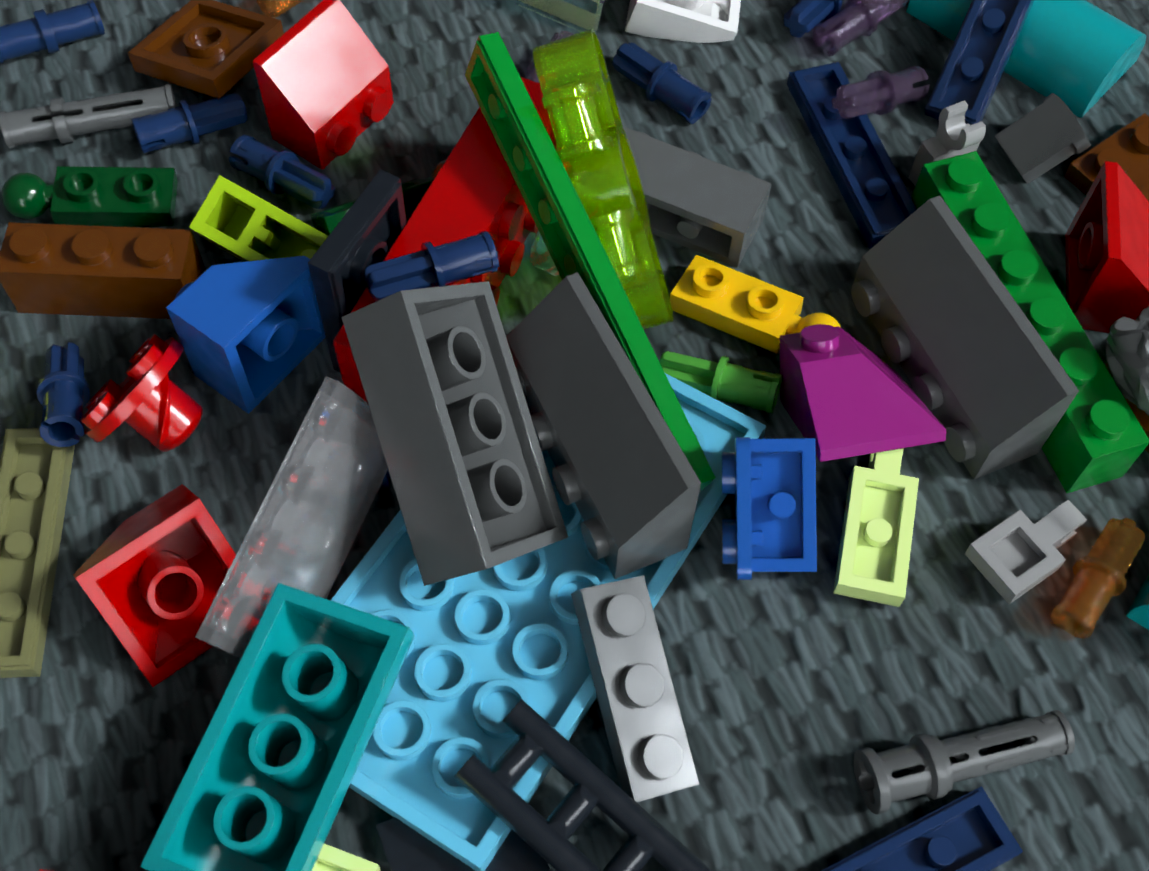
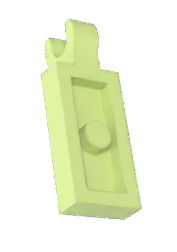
[833,448,919,607]

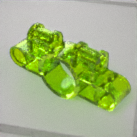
[533,29,674,330]

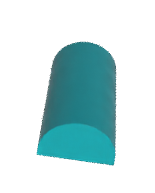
[906,0,1147,118]
[140,583,414,871]

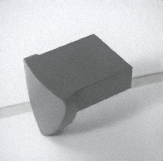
[995,93,1091,183]

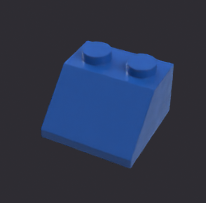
[166,256,326,414]

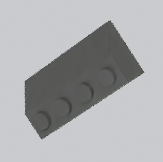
[851,195,1079,479]
[506,272,701,579]
[341,281,568,586]

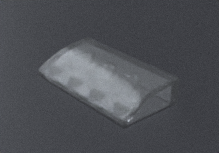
[195,376,388,661]

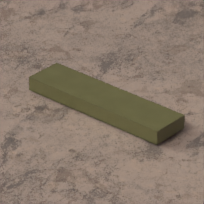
[0,428,75,678]

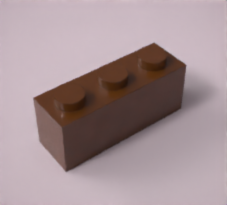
[0,222,206,319]

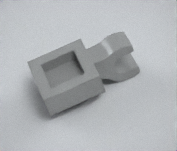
[909,100,986,186]
[965,500,1087,604]

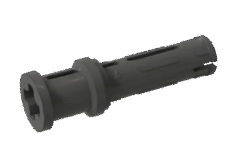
[853,710,1075,815]

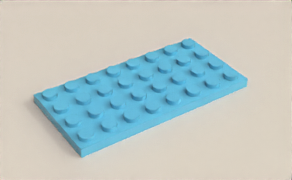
[331,373,766,871]

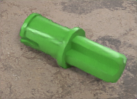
[659,351,782,414]

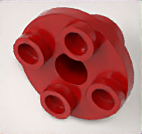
[80,334,203,452]

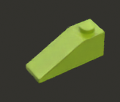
[189,175,328,262]

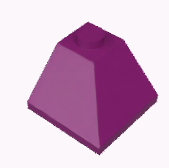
[779,324,946,462]

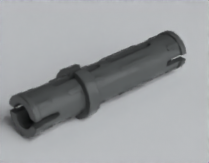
[0,84,177,148]

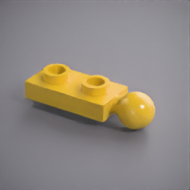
[669,255,841,354]

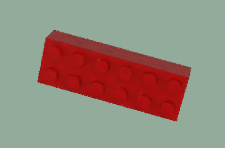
[333,77,573,416]

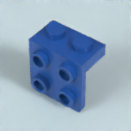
[722,437,817,580]

